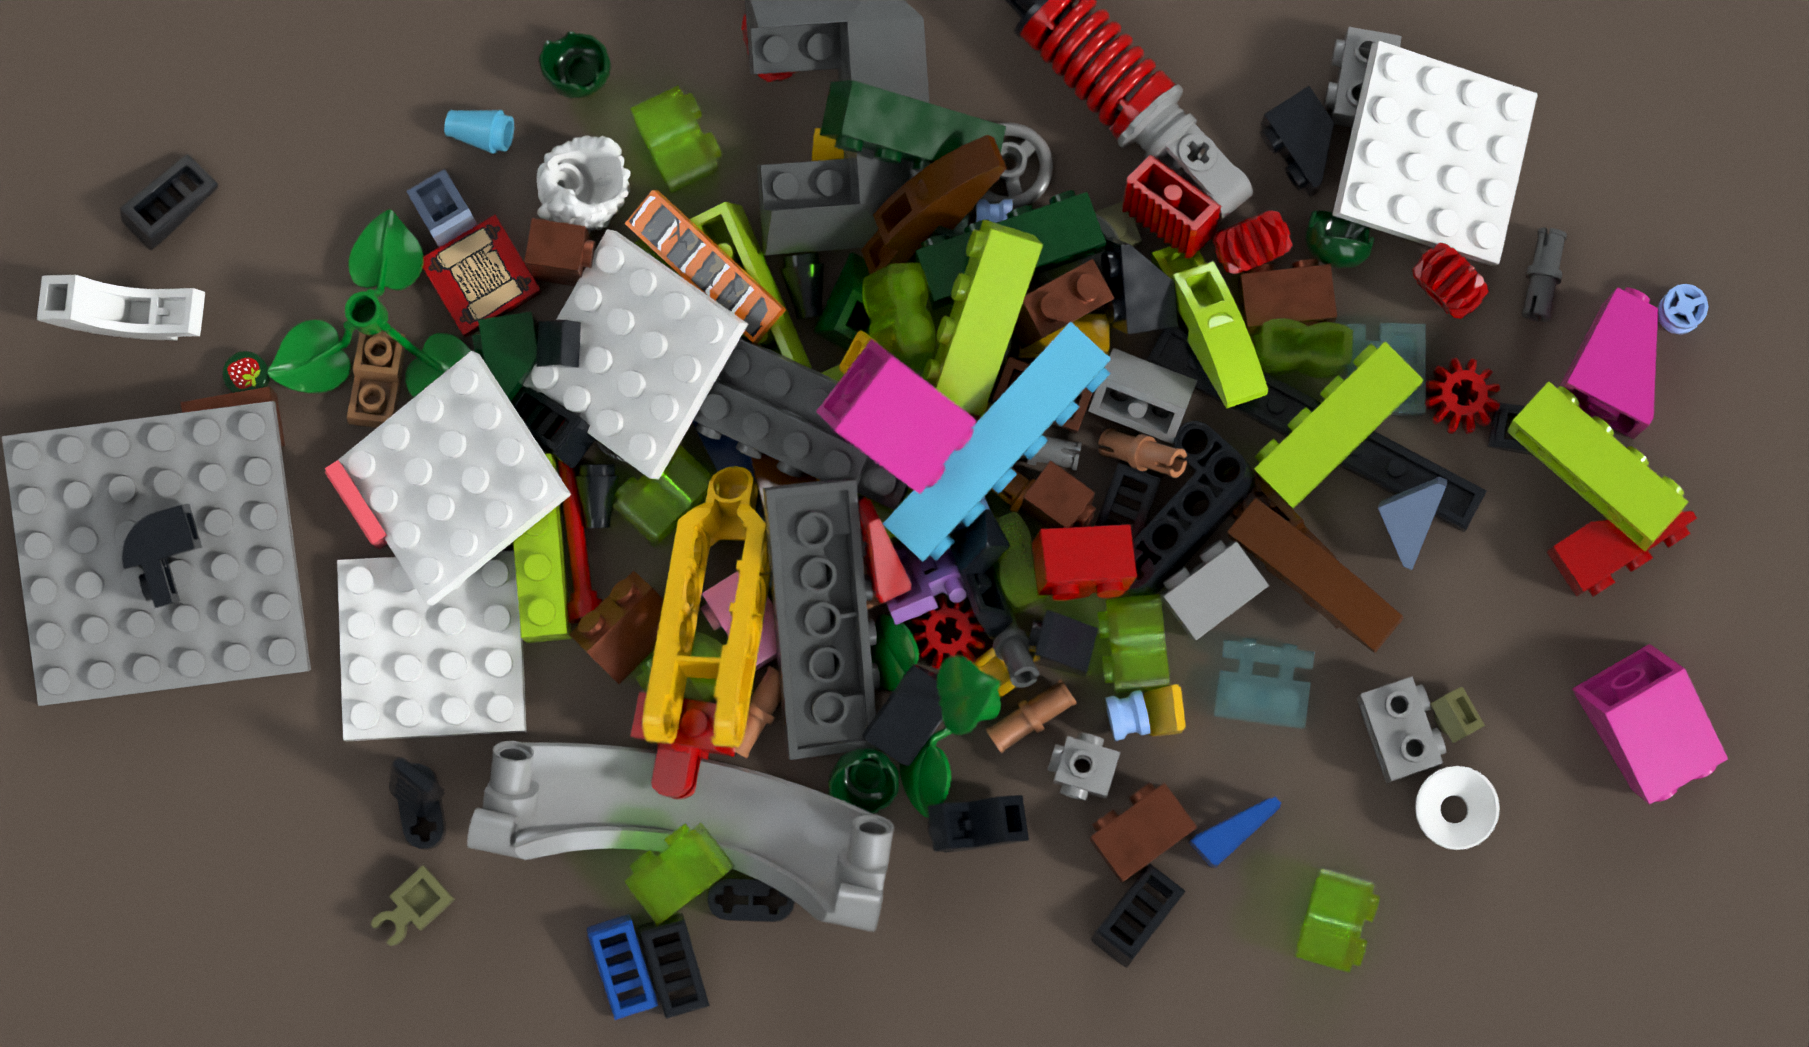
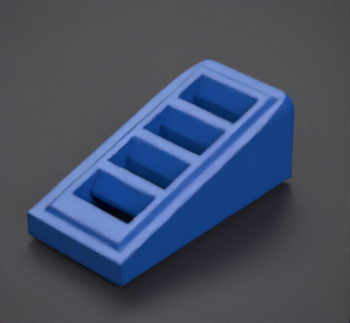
[1188,797,1281,868]
[587,914,659,1020]

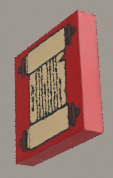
[423,215,542,338]

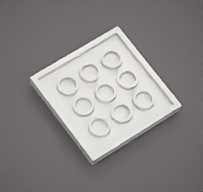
[1332,41,1537,266]
[523,229,748,480]
[338,351,571,605]
[337,551,527,742]

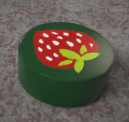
[223,351,270,393]

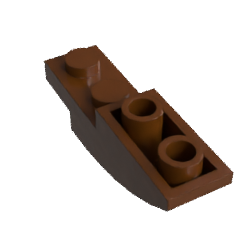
[861,135,1007,286]

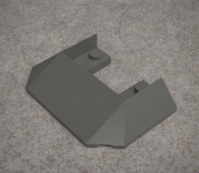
[745,0,929,255]

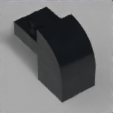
[122,504,202,608]
[927,795,1029,853]

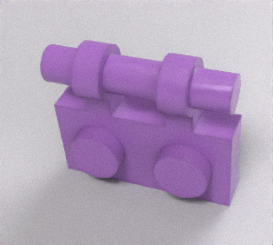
[886,543,967,625]

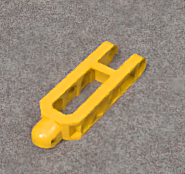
[643,466,770,747]

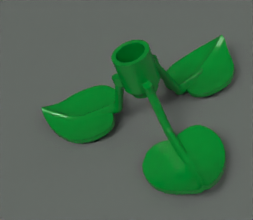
[267,209,471,397]
[870,614,1001,818]

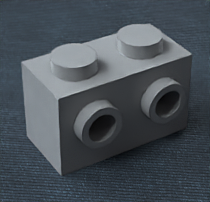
[1324,27,1402,127]
[1088,348,1197,444]
[1158,539,1269,640]
[1356,676,1446,784]

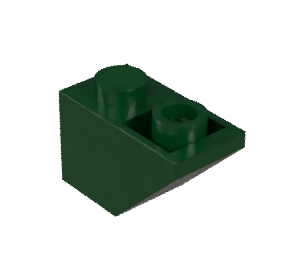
[814,252,890,351]
[472,311,538,402]

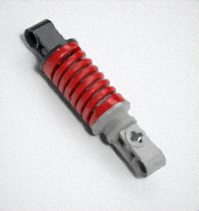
[1005,0,1253,223]

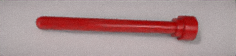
[554,421,602,623]

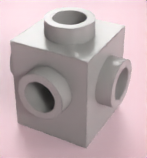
[1048,732,1120,801]

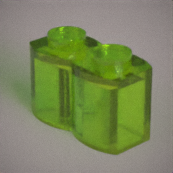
[630,85,722,193]
[862,263,935,364]
[1254,318,1353,378]
[614,444,712,548]
[993,512,1047,613]
[1097,594,1170,693]
[624,822,734,925]
[1294,868,1380,973]

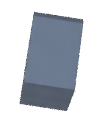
[406,169,478,247]
[1378,477,1447,570]

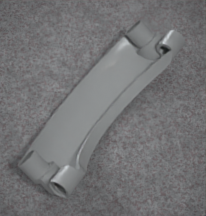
[467,741,894,932]

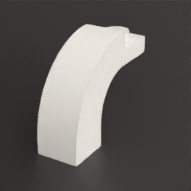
[37,275,205,340]

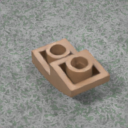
[347,331,406,428]

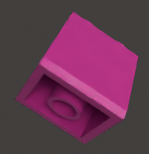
[1560,287,1658,439]
[816,339,977,494]
[1572,644,1728,805]

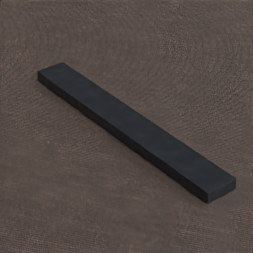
[1147,326,1487,532]

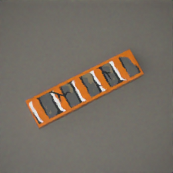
[625,189,786,343]

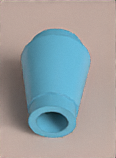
[444,110,514,154]

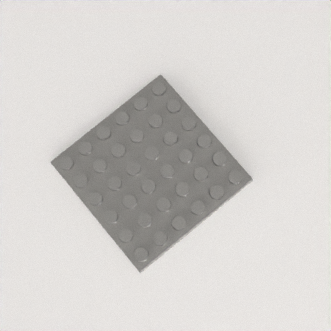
[2,401,311,706]

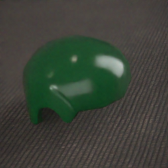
[538,31,611,99]
[1305,210,1374,269]
[828,748,899,814]

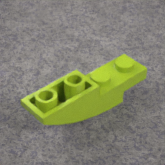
[1151,246,1268,409]

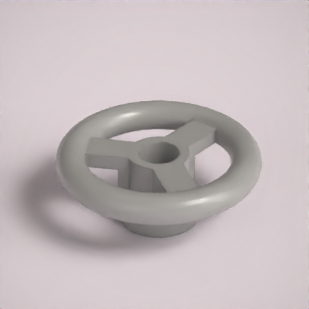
[981,122,1053,210]

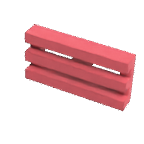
[325,460,388,549]

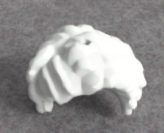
[537,135,630,234]

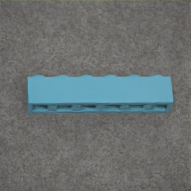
[883,321,1111,562]

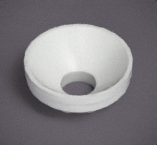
[1415,766,1500,850]

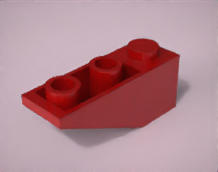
[1547,511,1697,597]

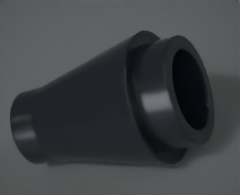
[780,253,824,319]
[574,464,619,528]

